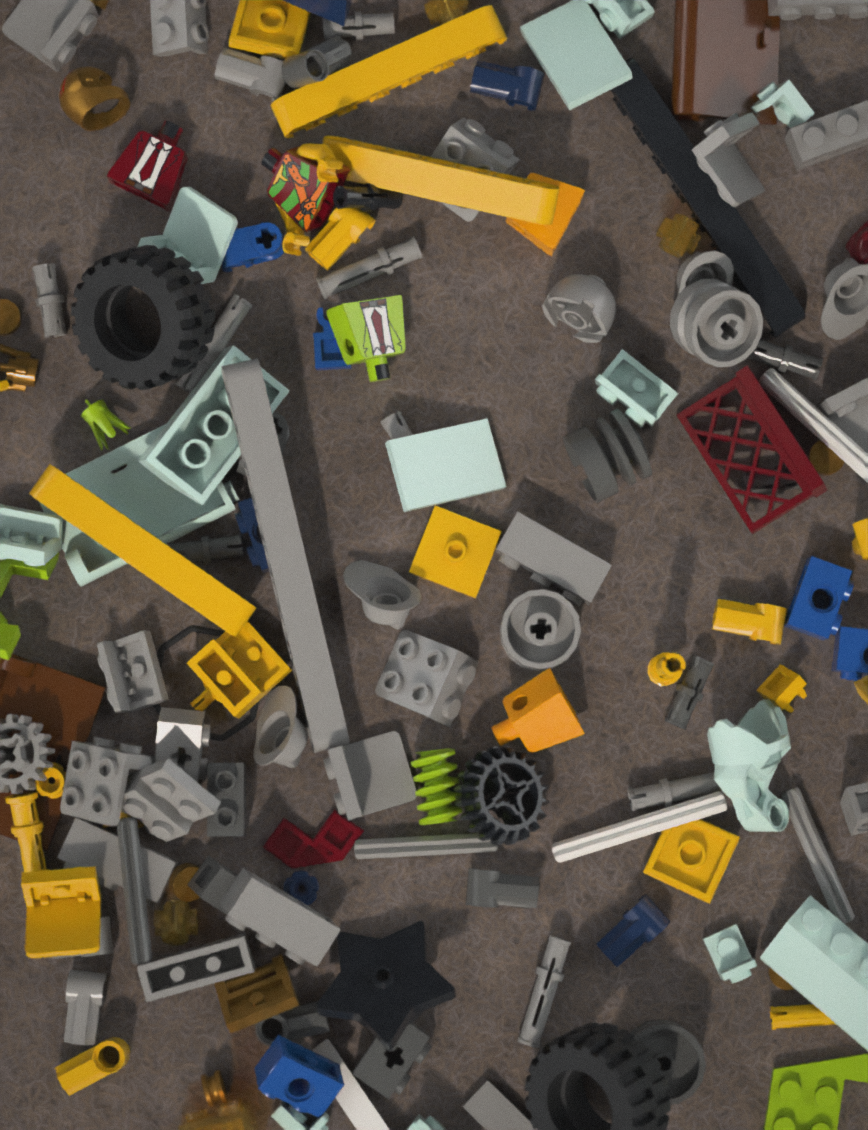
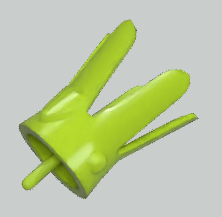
[81,399,131,451]

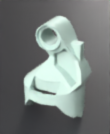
[707,699,791,832]

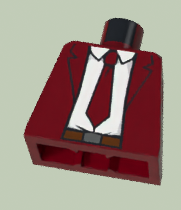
[107,120,188,213]

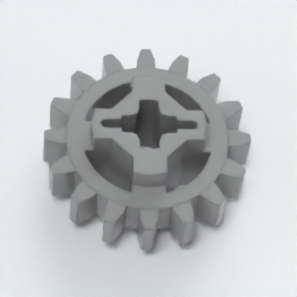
[0,714,55,794]

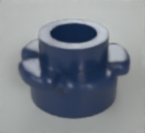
[283,870,319,905]

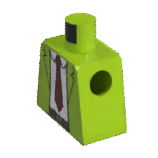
[326,295,406,382]

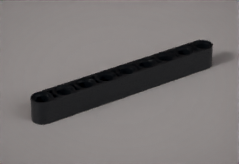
[611,57,806,338]

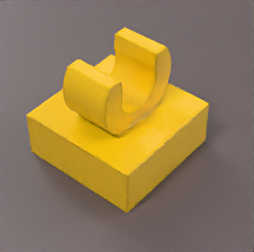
[756,664,807,713]

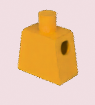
[506,172,585,256]
[491,668,585,753]

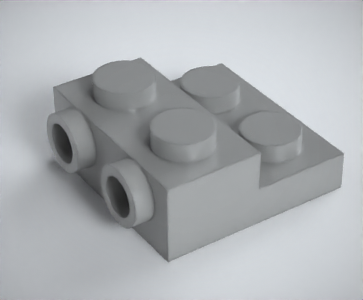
[121,758,221,842]

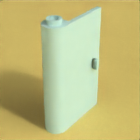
[38,424,239,587]

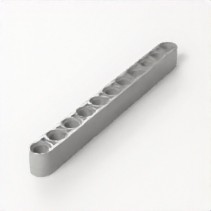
[221,358,350,753]

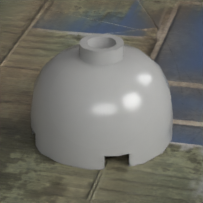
[542,274,616,343]

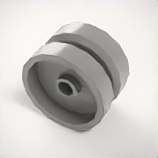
[670,279,763,367]
[499,589,581,671]

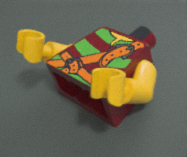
[261,143,351,256]

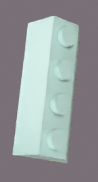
[138,345,290,505]
[760,895,868,1051]

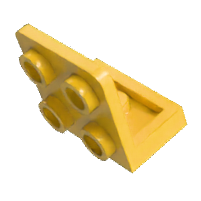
[21,866,101,958]

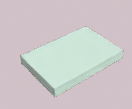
[520,0,633,110]
[385,418,506,512]

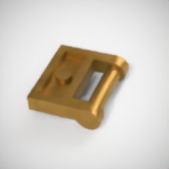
[214,954,299,1034]

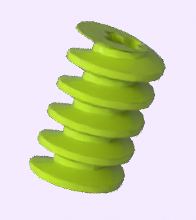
[411,748,463,825]

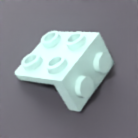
[137,187,238,284]
[595,349,678,428]

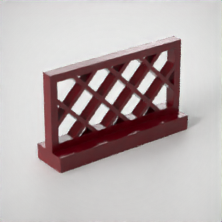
[676,365,828,535]

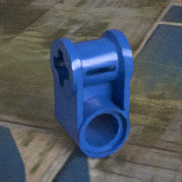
[221,222,284,272]

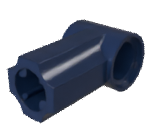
[470,60,545,111]
[595,894,671,967]

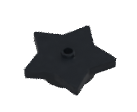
[316,921,456,1051]

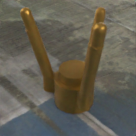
[0,344,39,392]

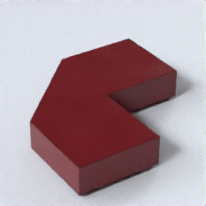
[263,810,364,869]

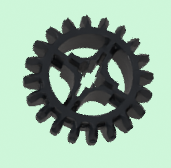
[453,746,550,845]

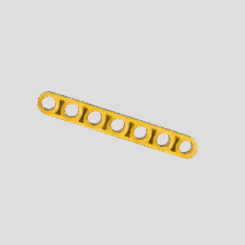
[270,5,507,139]
[322,136,559,225]
[29,463,257,637]

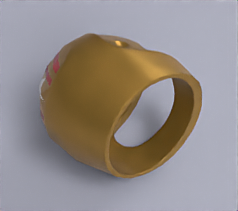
[59,66,130,131]

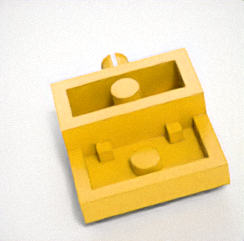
[187,621,292,719]

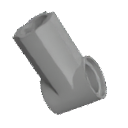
[214,47,286,101]
[64,969,108,1045]

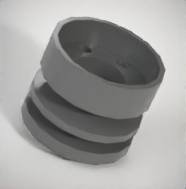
[562,408,652,504]

